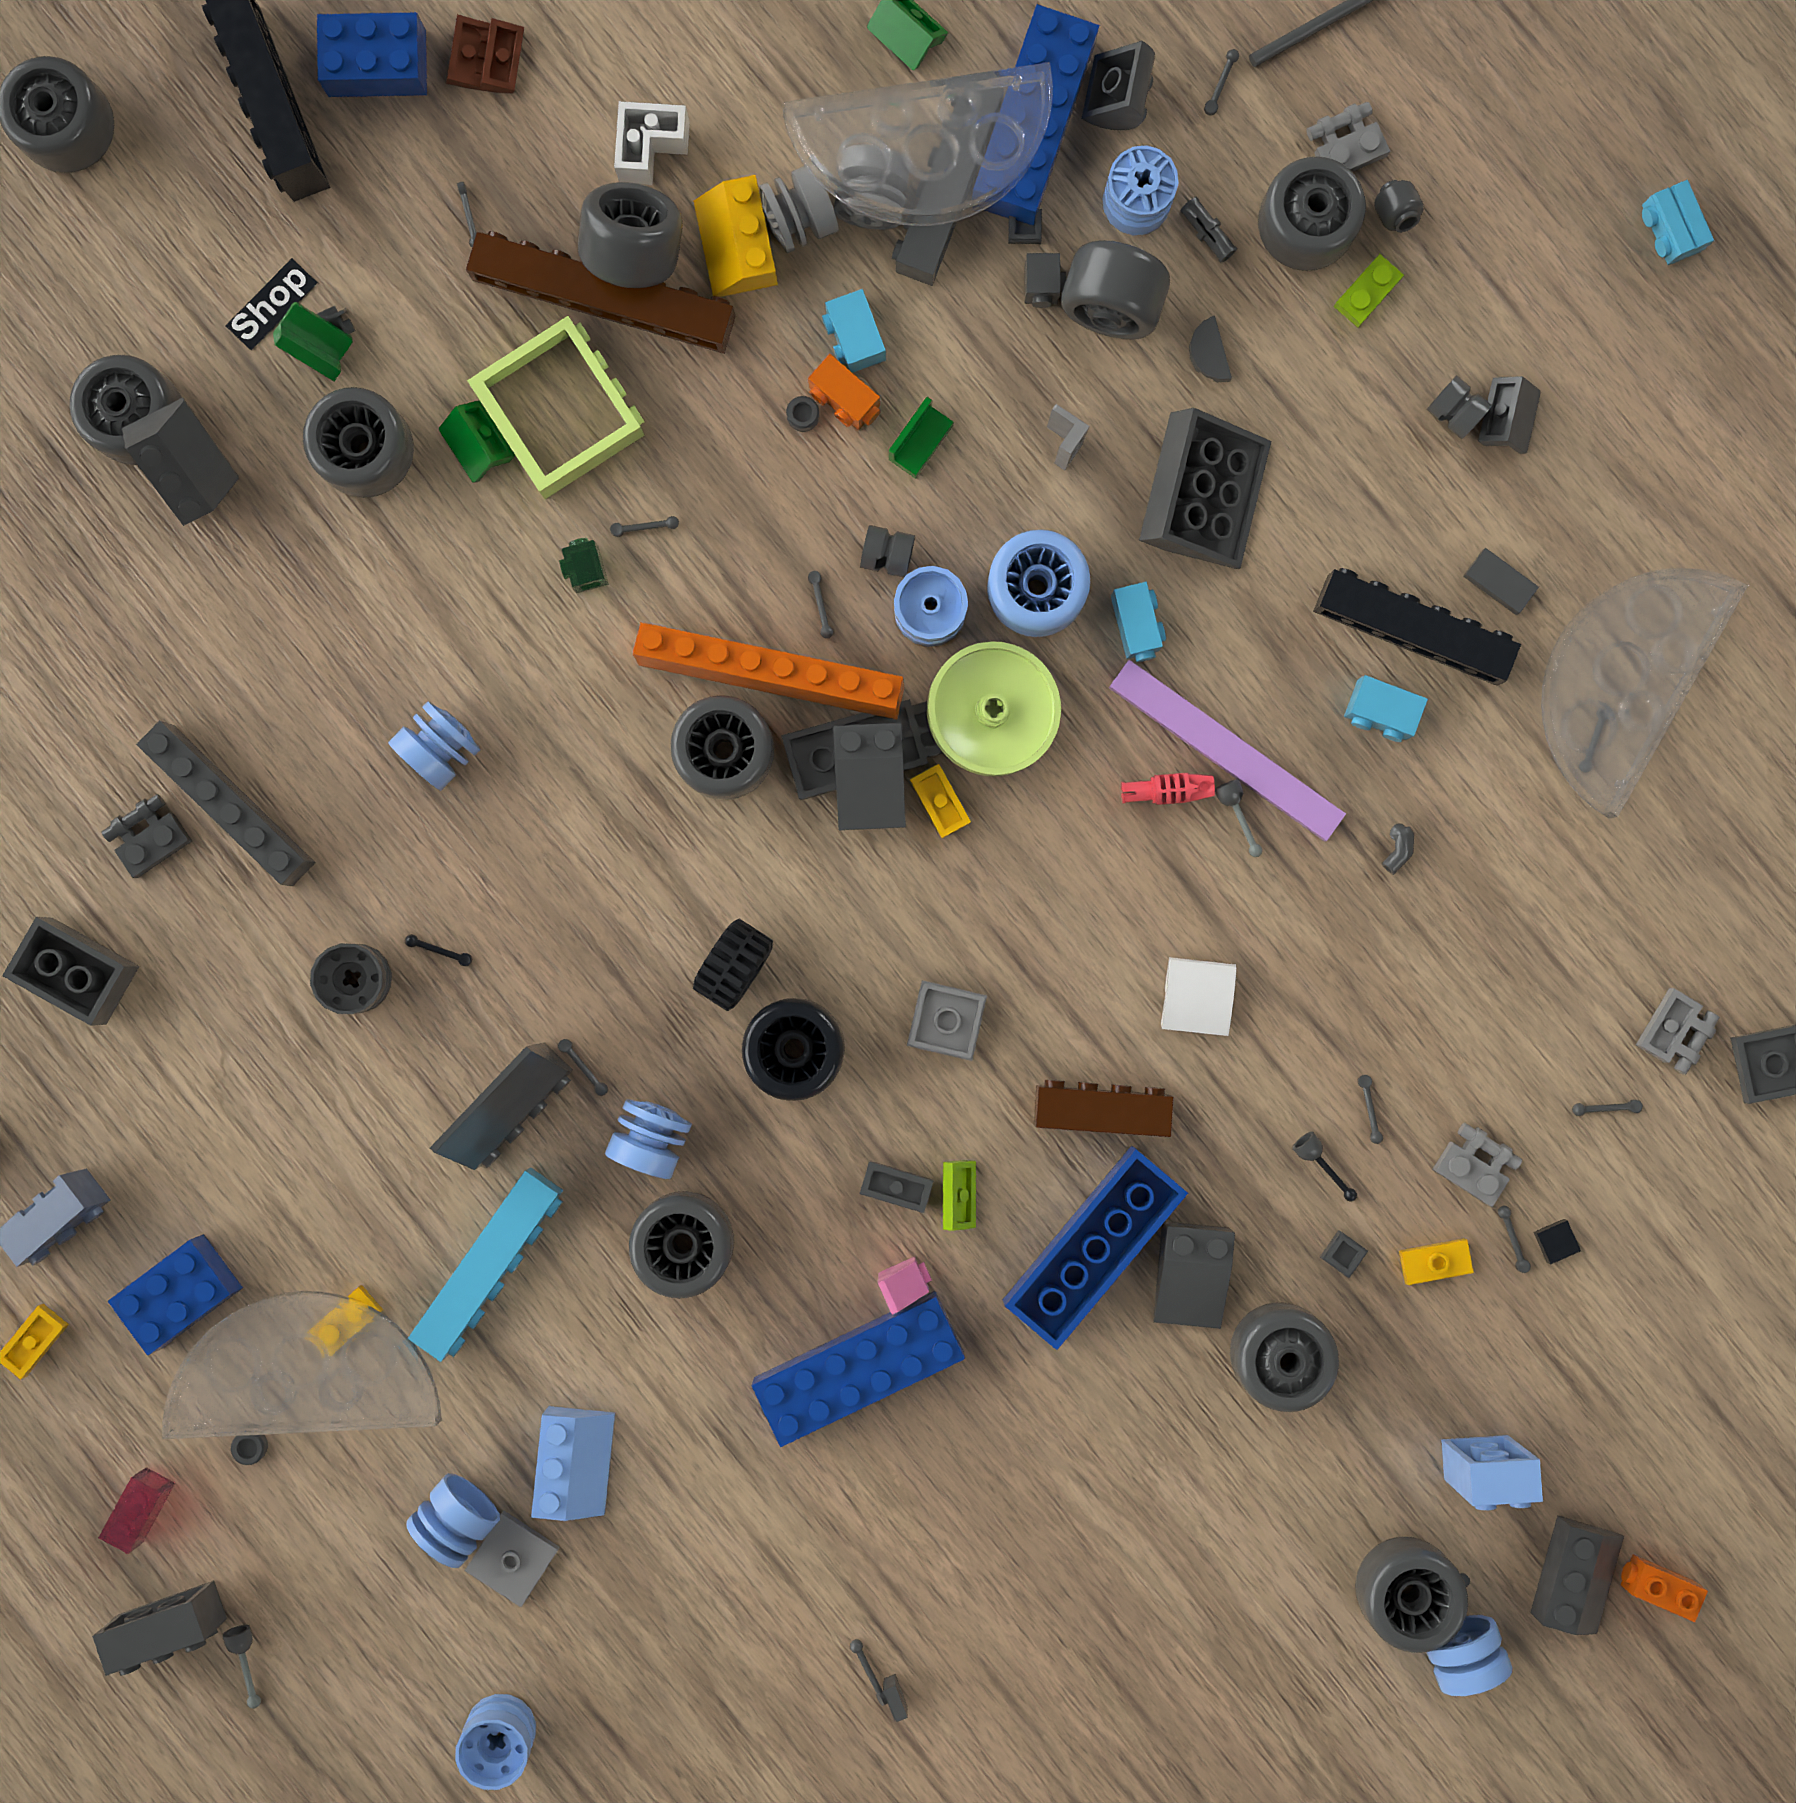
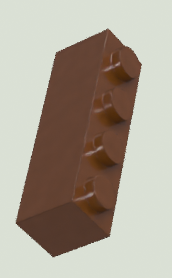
[1034,1080,1174,1137]

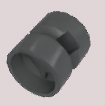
[1427,375,1492,439]
[860,525,915,578]

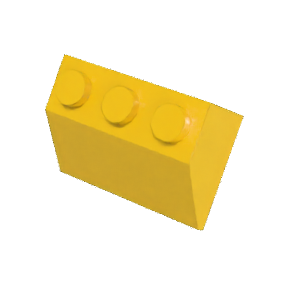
[693,175,778,297]

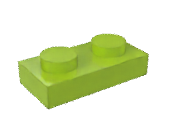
[1333,254,1404,328]
[943,1160,976,1231]

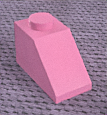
[878,1256,932,1315]

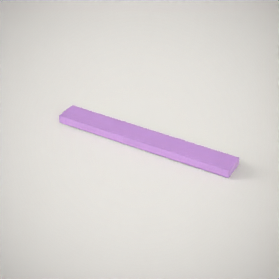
[1109,660,1346,842]

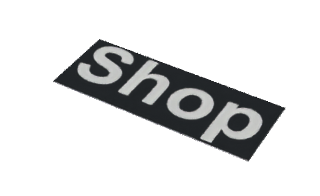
[225,258,318,350]

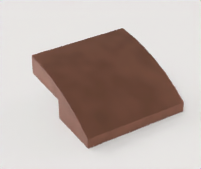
[446,14,524,93]

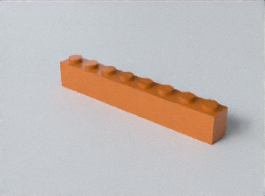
[633,622,905,720]

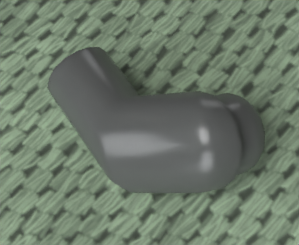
[1382,823,1414,875]

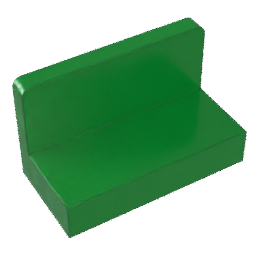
[867,0,949,70]
[273,302,353,382]
[889,397,954,479]
[439,400,515,483]

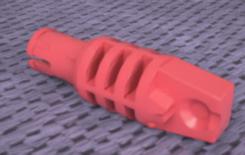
[1121,773,1215,805]

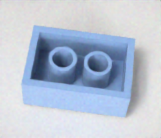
[1441,1435,1543,1510]

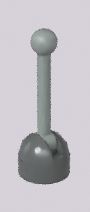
[1215,779,1262,857]
[222,1625,261,1709]

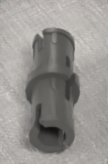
[1180,197,1238,263]

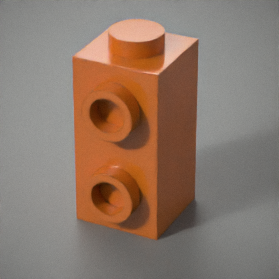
[808,353,881,430]
[1620,1554,1708,1622]

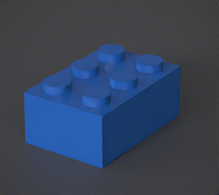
[317,12,427,97]
[108,1234,243,1356]

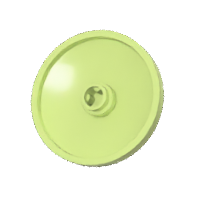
[927,641,1061,776]

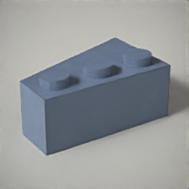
[0,1168,110,1267]

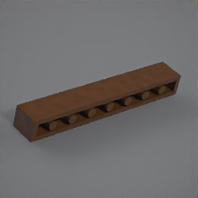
[466,231,736,354]

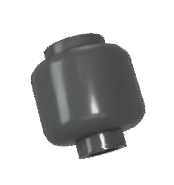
[1374,180,1424,233]

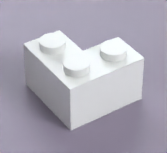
[614,101,690,185]

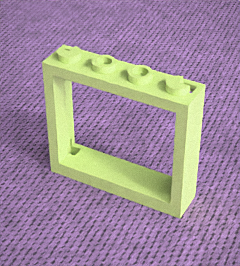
[467,316,645,499]

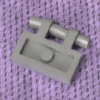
[1306,102,1390,172]
[1636,988,1720,1075]
[1432,1123,1522,1207]

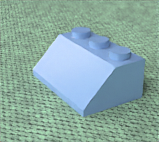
[531,1406,615,1521]

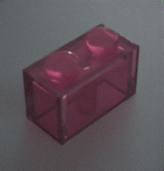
[98,1467,175,1554]

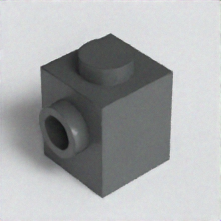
[1025,253,1066,308]

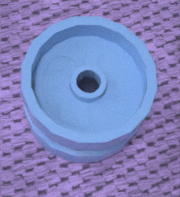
[894,566,968,647]
[1426,1615,1512,1696]

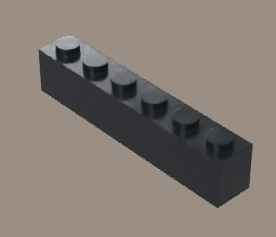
[1313,568,1521,686]

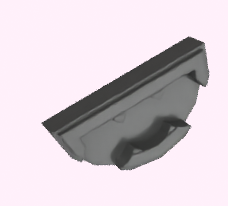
[1189,315,1232,383]

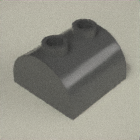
[1082,41,1155,130]

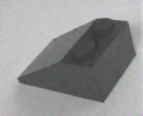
[833,723,906,831]
[1153,1221,1235,1329]

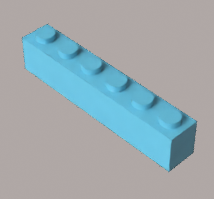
[407,1168,564,1362]

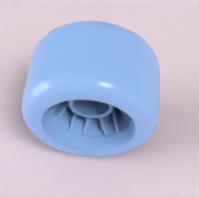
[987,530,1090,637]

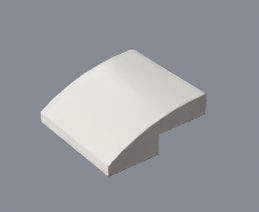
[1161,957,1236,1036]

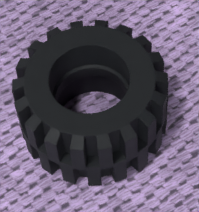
[693,918,773,1011]

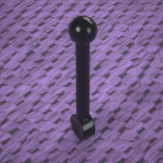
[405,934,473,966]

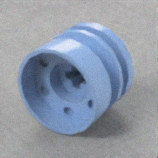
[1102,145,1179,236]
[388,701,480,791]
[605,1099,692,1179]
[407,1473,500,1568]
[455,1694,536,1790]

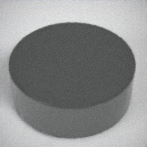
[786,396,820,432]
[231,1429,268,1465]

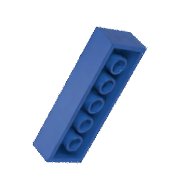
[971,4,1100,226]
[1002,1145,1188,1350]
[751,1291,965,1448]

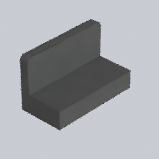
[1478,376,1541,454]

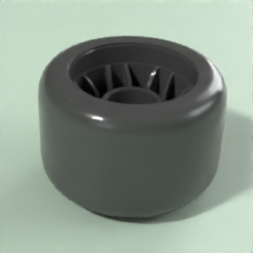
[0,56,114,173]
[1258,157,1366,271]
[578,182,683,288]
[1061,240,1170,340]
[69,355,182,465]
[303,387,414,498]
[670,695,774,800]
[629,1191,734,1299]
[1230,1302,1339,1412]
[1355,1537,1468,1653]

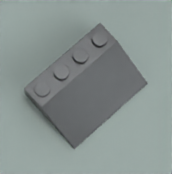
[1139,408,1272,569]
[430,1042,573,1170]

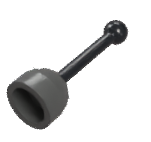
[1292,1132,1357,1202]

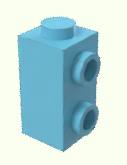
[1111,582,1166,662]

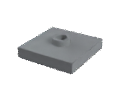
[907,980,987,1061]
[465,1510,560,1607]

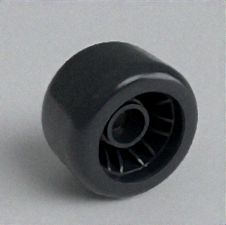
[742,998,845,1101]

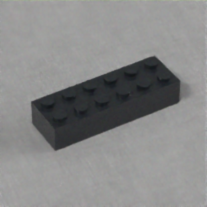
[202,0,331,202]

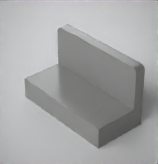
[1047,404,1090,470]

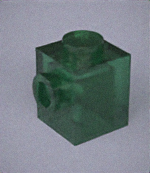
[559,538,609,593]

